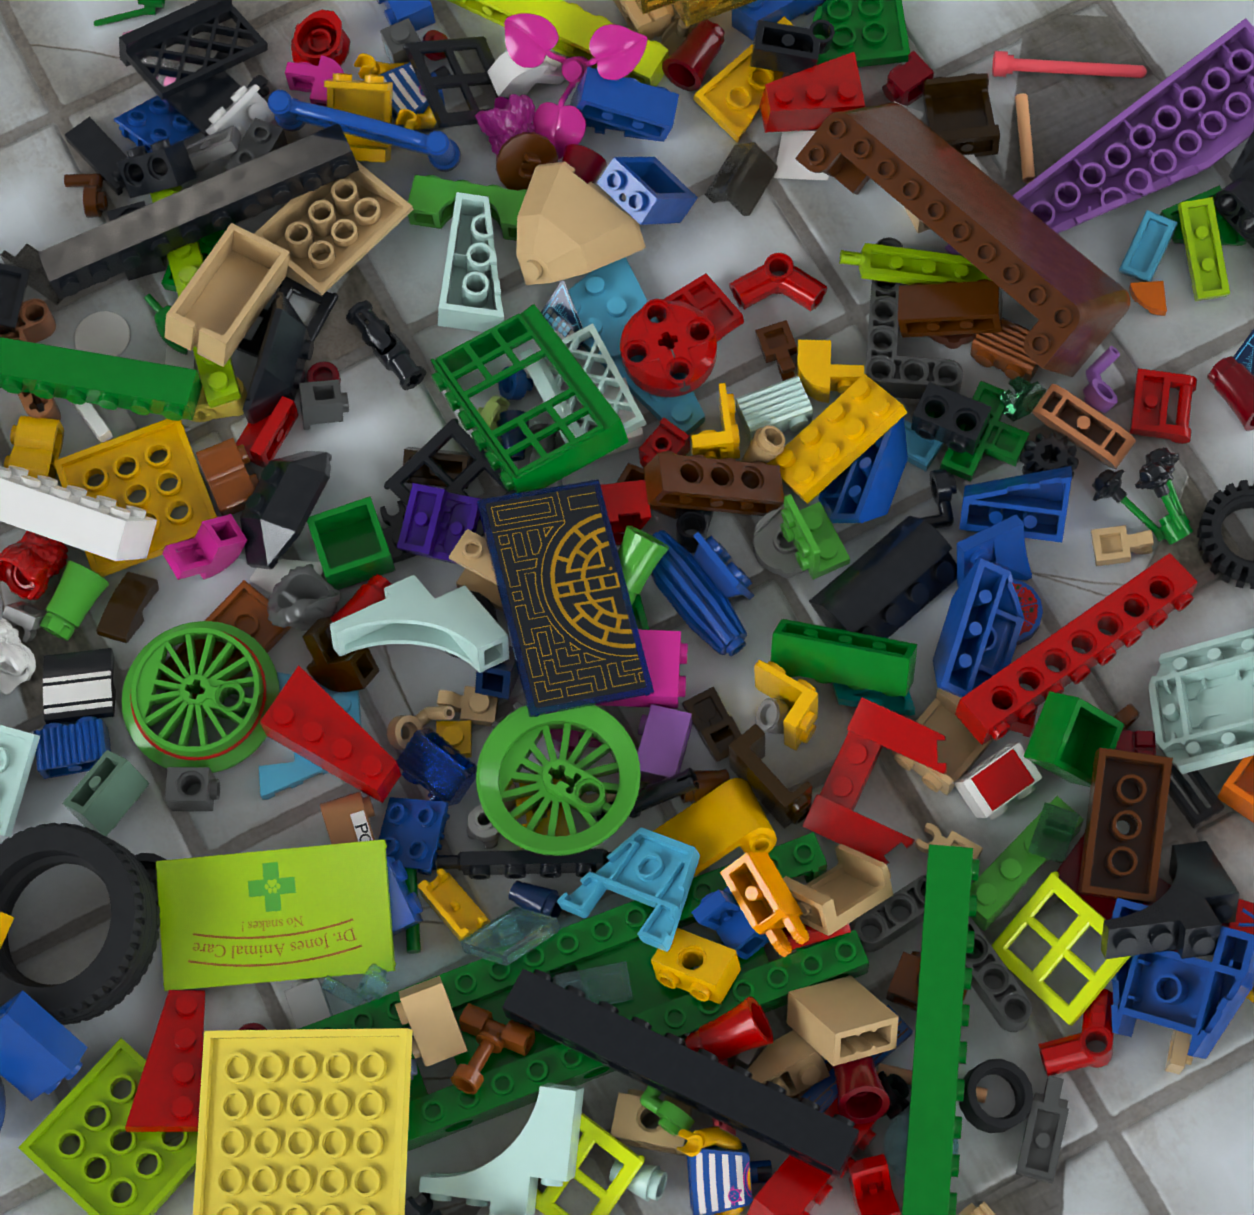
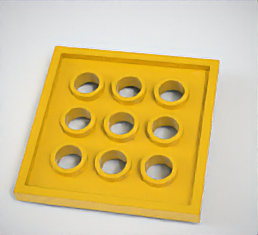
[53,419,217,577]

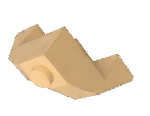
[516,161,646,285]

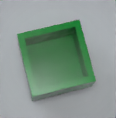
[307,496,396,590]
[1023,691,1124,787]

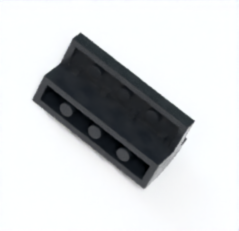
[809,516,957,638]

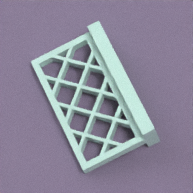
[520,323,647,444]

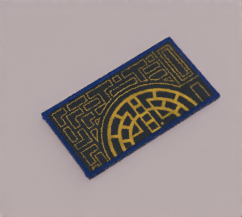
[477,479,654,717]

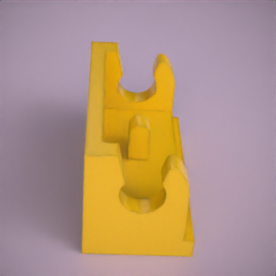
[417,868,493,948]

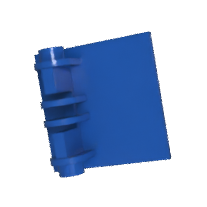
[114,95,200,150]
[378,797,450,876]

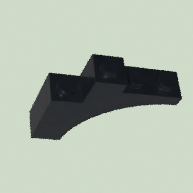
[1101,841,1239,959]

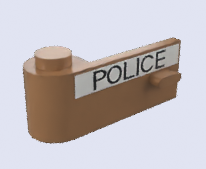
[320,791,375,844]

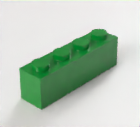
[770,619,918,697]

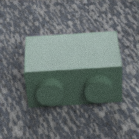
[62,750,150,836]

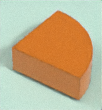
[1129,281,1167,316]

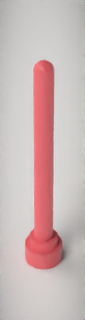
[992,51,1147,78]

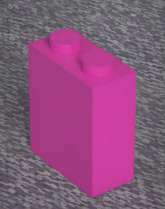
[594,629,688,709]

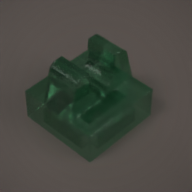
[999,377,1046,422]

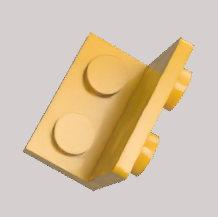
[691,383,740,459]

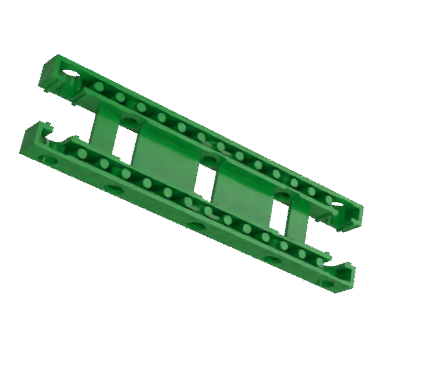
[296,832,869,1152]

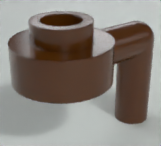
[64,173,108,218]

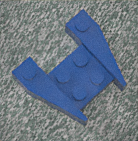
[1111,898,1254,1059]

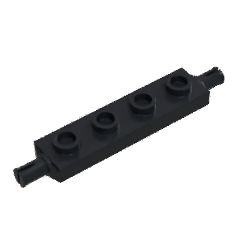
[437,849,612,880]

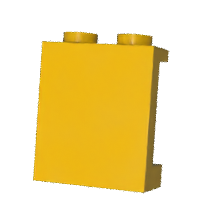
[324,73,393,162]

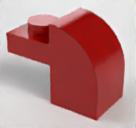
[848,1153,901,1215]

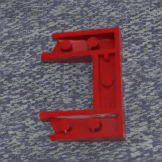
[802,697,947,865]

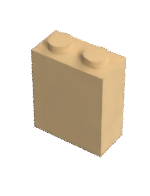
[787,975,899,1066]

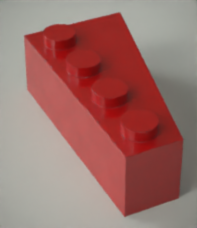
[260,665,402,803]

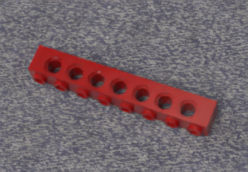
[955,553,1198,745]

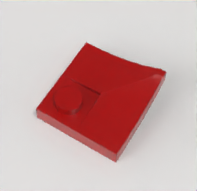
[657,273,744,342]

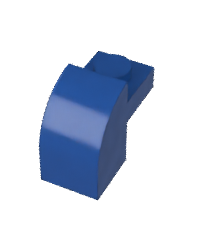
[691,886,769,960]

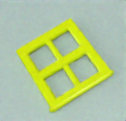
[991,871,1131,1026]
[535,1113,645,1215]

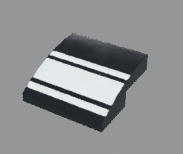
[43,648,116,724]

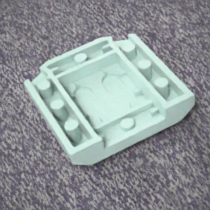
[1148,628,1254,774]

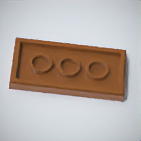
[160,580,292,719]

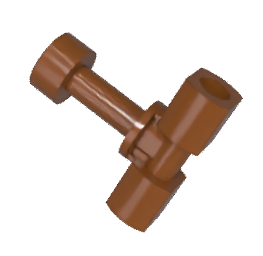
[451,1003,536,1094]

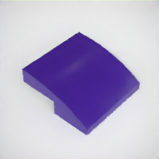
[397,483,483,565]

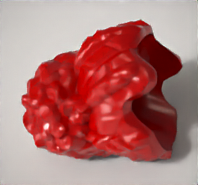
[0,531,68,600]

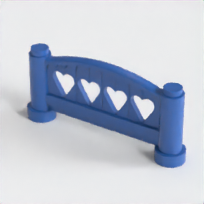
[267,90,461,172]

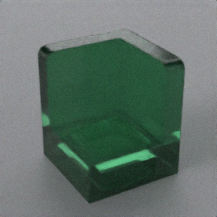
[1028,802,1080,863]

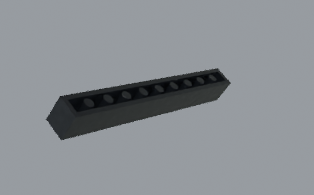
[38,124,359,299]
[502,969,859,1179]

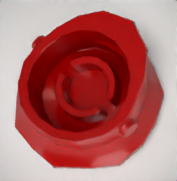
[291,9,350,66]

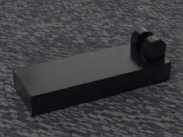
[65,116,127,196]

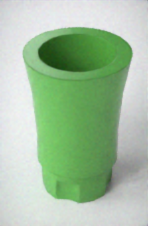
[614,525,670,608]
[39,561,110,641]

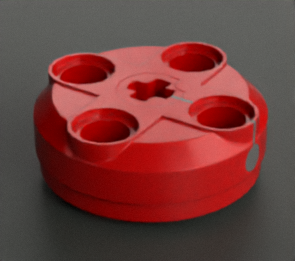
[620,299,717,397]

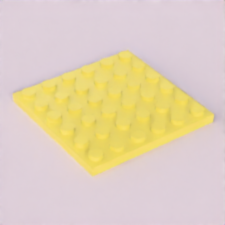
[193,1028,413,1215]

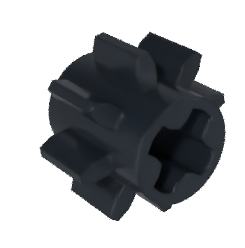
[878,1071,910,1120]

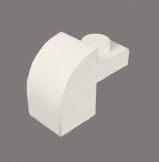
[487,51,565,98]

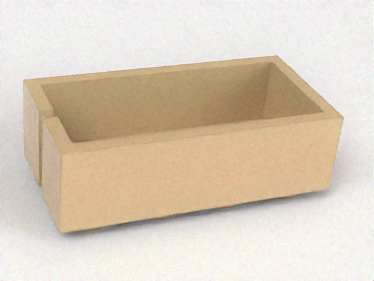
[164,223,290,367]

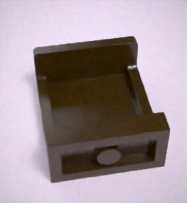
[923,73,1000,157]
[729,724,812,829]

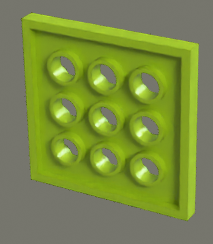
[18,1038,198,1215]

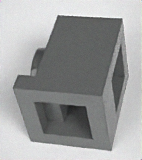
[299,380,349,430]

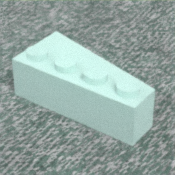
[438,192,504,332]

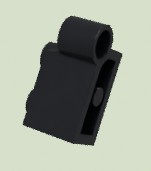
[750,20,835,74]

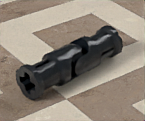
[346,300,426,390]

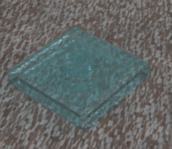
[460,906,560,966]

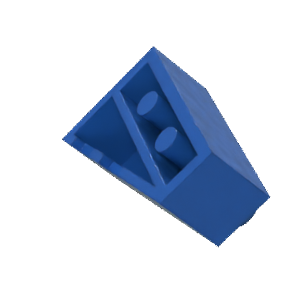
[731,0,826,41]
[570,67,679,142]
[959,466,1072,543]

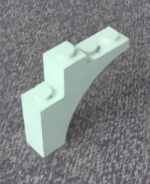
[330,575,510,673]
[419,1083,584,1215]

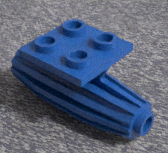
[651,530,755,656]

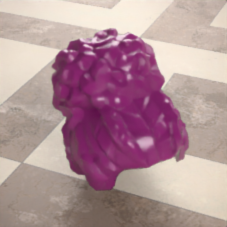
[475,94,536,157]

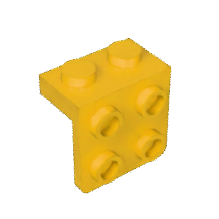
[754,660,818,751]

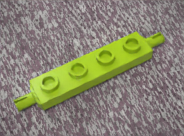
[839,243,992,285]

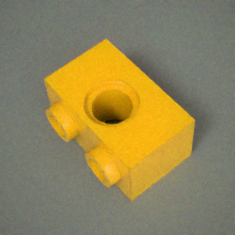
[651,928,741,1005]

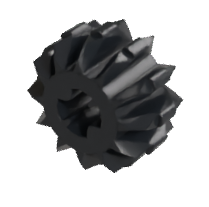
[1020,431,1079,479]

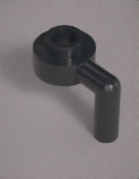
[921,468,957,529]

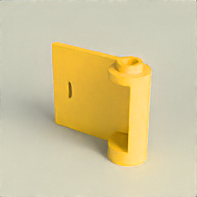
[653,778,777,876]

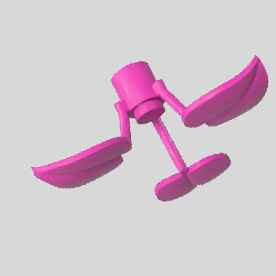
[504,13,648,160]

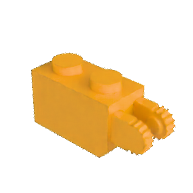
[720,852,810,957]

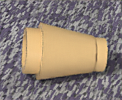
[741,425,785,464]

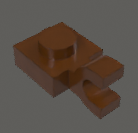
[755,320,798,381]

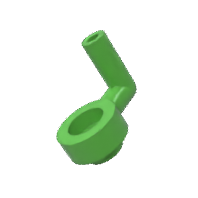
[640,1086,695,1136]

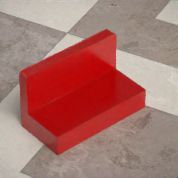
[236,396,299,468]

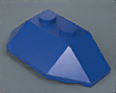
[818,416,908,523]
[933,558,1024,698]

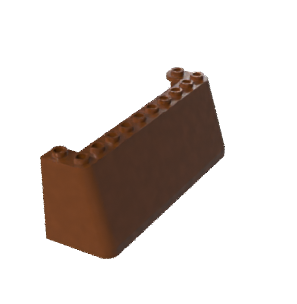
[795,102,1130,377]

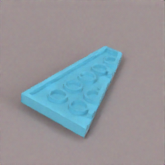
[568,257,705,435]

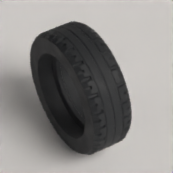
[0,823,160,1025]

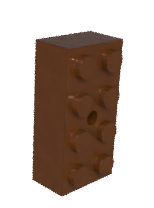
[1077,748,1173,905]

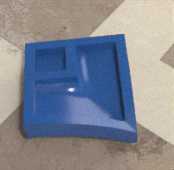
[957,514,1032,588]

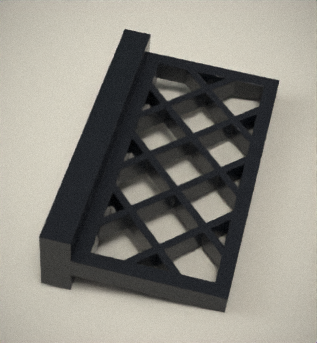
[119,0,268,100]

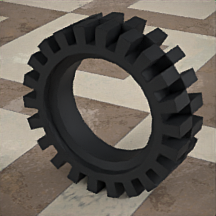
[1197,480,1254,589]

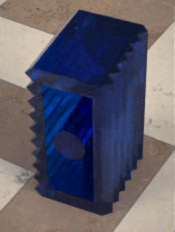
[396,728,477,806]

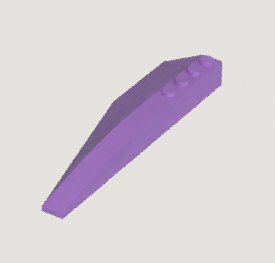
[945,18,1254,255]

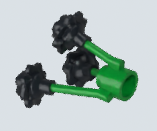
[1092,447,1193,545]

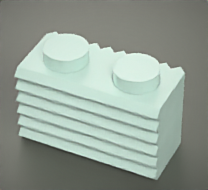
[736,376,813,442]

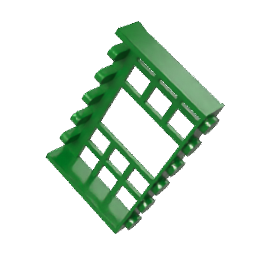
[430,304,629,498]

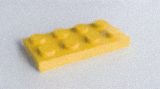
[767,374,908,504]

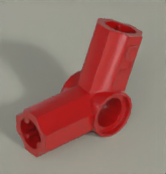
[729,253,827,312]
[1038,989,1114,1077]

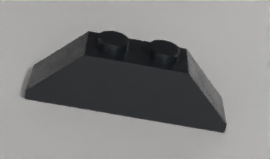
[243,292,314,424]
[240,451,332,569]

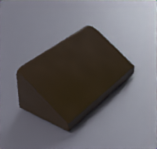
[403,447,473,489]

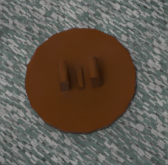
[496,132,558,191]

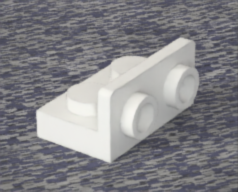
[205,84,275,144]

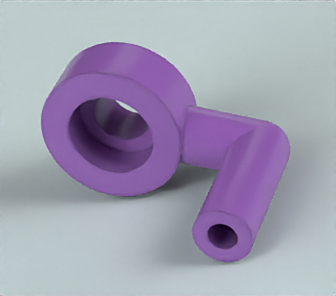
[1083,346,1120,413]

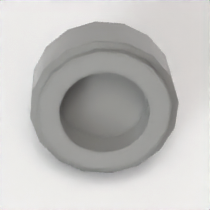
[757,698,790,734]

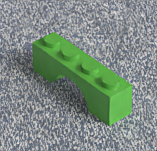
[408,175,527,241]
[970,796,1084,931]

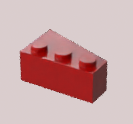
[536,480,651,545]

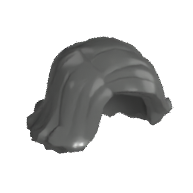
[267,564,341,631]

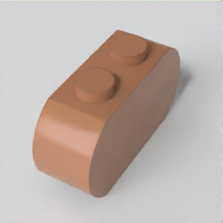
[1032,384,1136,469]

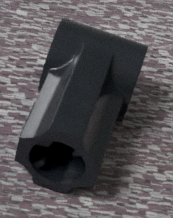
[676,508,714,553]

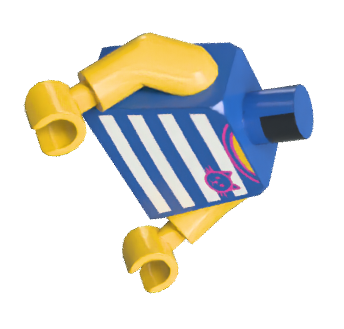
[354,53,451,131]
[677,1126,773,1215]

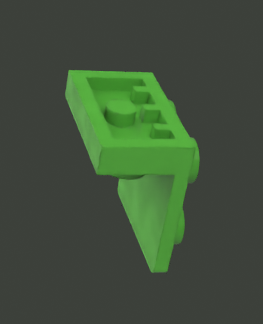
[780,494,850,580]

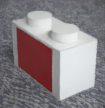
[953,742,1043,820]

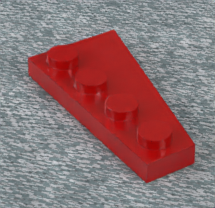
[125,990,205,1132]

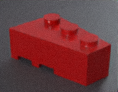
[760,51,865,133]

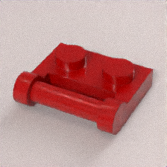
[1129,368,1197,444]

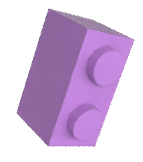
[635,704,693,784]

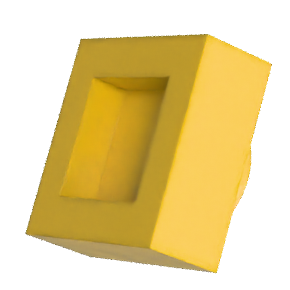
[436,720,472,759]

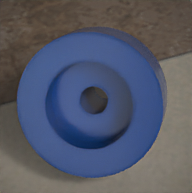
[498,367,533,400]

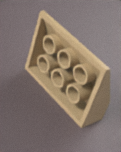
[254,160,414,296]

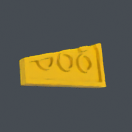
[693,16,794,143]

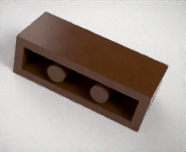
[898,279,1003,338]

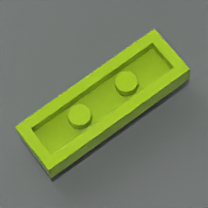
[1177,197,1230,301]

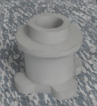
[467,805,501,849]

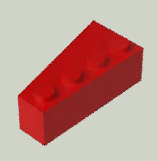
[747,1097,878,1215]

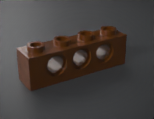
[644,451,784,516]

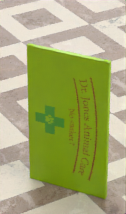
[155,839,396,991]

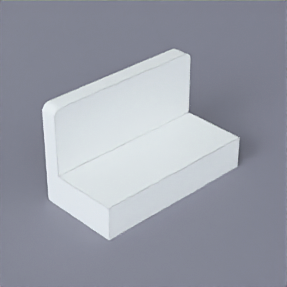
[72,402,138,443]

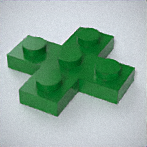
[927,381,1030,482]

